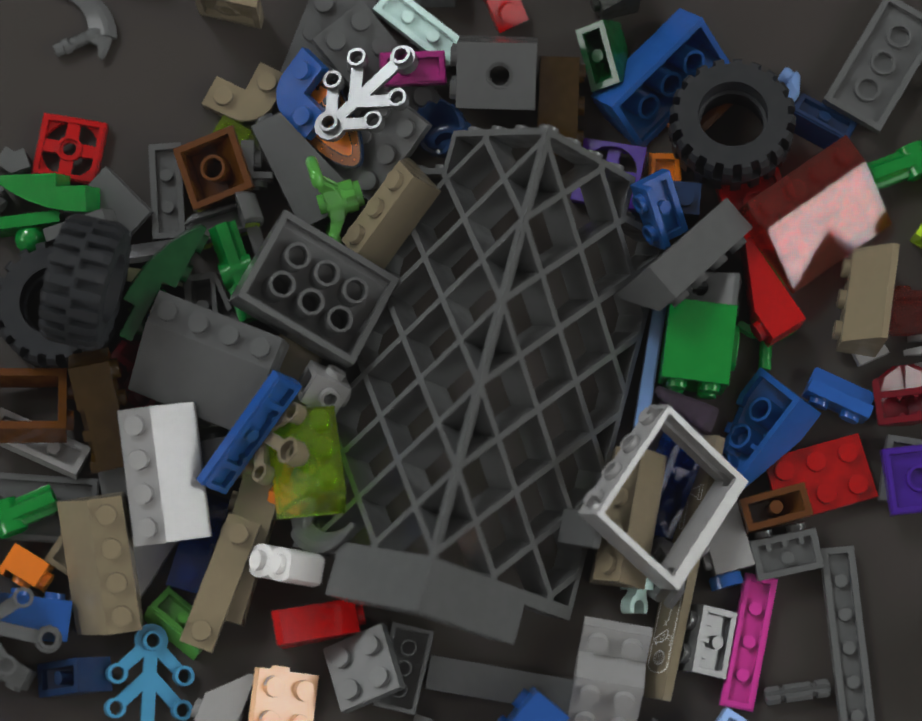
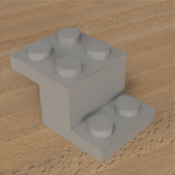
[568,616,653,721]

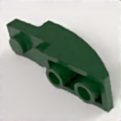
[119,223,209,341]

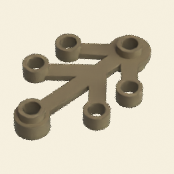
[229,402,309,486]

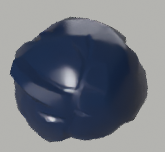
[417,99,471,158]

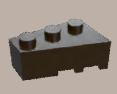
[537,56,586,156]
[68,347,129,474]

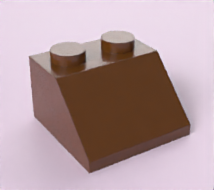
[173,125,255,212]

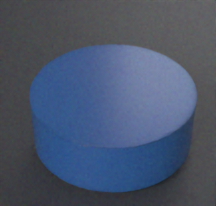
[708,570,744,592]

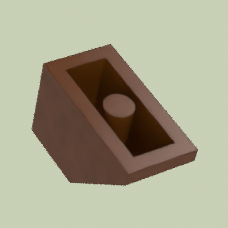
[737,482,814,535]

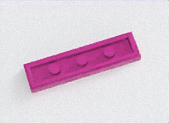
[719,572,778,712]

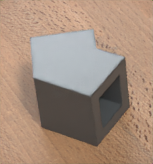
[0,146,32,175]

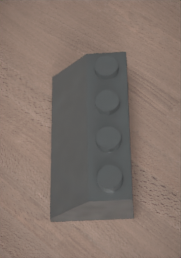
[617,198,753,311]

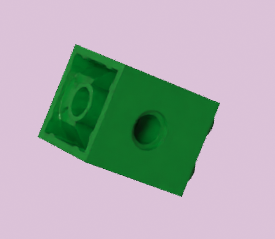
[656,299,740,400]

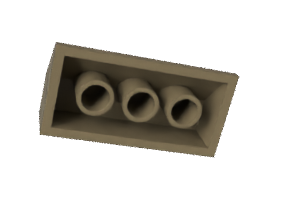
[589,446,667,590]
[57,491,145,635]

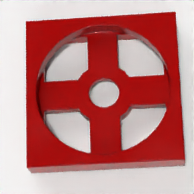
[31,112,109,186]

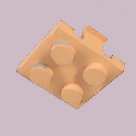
[248,665,319,721]

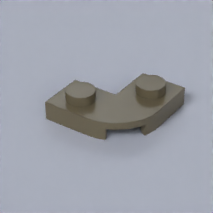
[202,62,283,124]

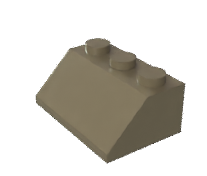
[342,157,441,269]
[832,243,900,357]

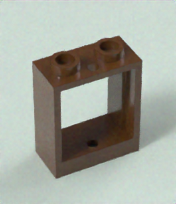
[0,368,74,443]

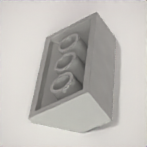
[117,402,212,547]

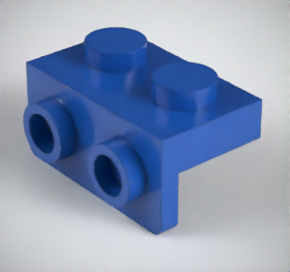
[630,169,689,250]
[801,367,874,424]

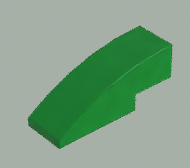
[0,173,100,214]

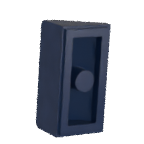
[794,92,858,156]

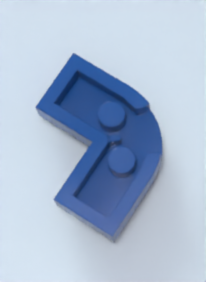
[276,47,329,140]

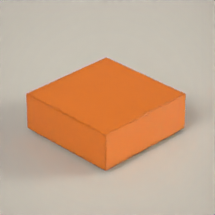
[648,153,681,181]

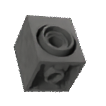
[450,35,538,110]

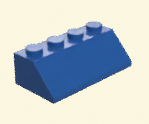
[590,8,730,147]

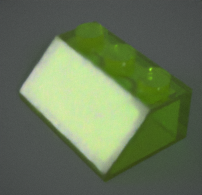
[268,405,346,519]

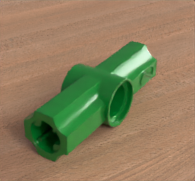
[864,140,922,192]
[208,221,258,324]
[0,484,58,539]

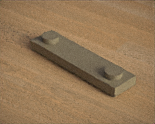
[179,513,262,653]

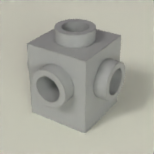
[297,360,351,417]

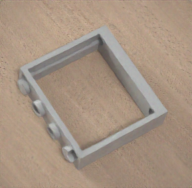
[577,404,748,591]

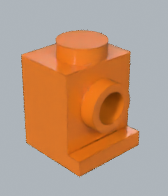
[0,543,55,592]

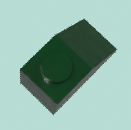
[575,19,629,92]

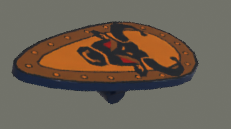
[306,79,364,169]

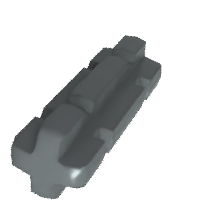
[764,679,831,705]

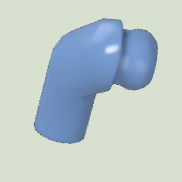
[778,67,801,102]

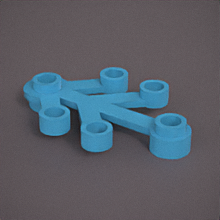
[103,624,195,721]

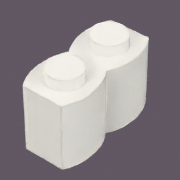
[249,544,325,587]

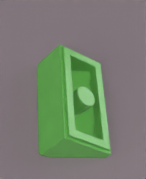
[144,586,203,660]

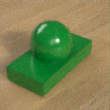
[0,209,65,252]

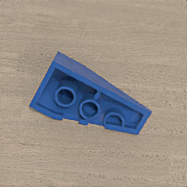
[722,367,822,490]

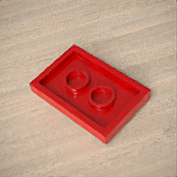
[765,433,878,521]

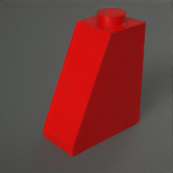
[271,600,366,649]

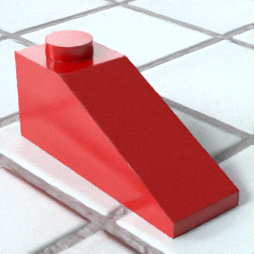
[740,237,806,347]

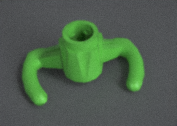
[305,156,365,244]

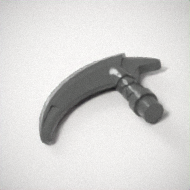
[52,0,117,60]
[290,478,356,554]

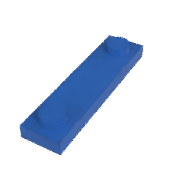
[196,369,303,495]

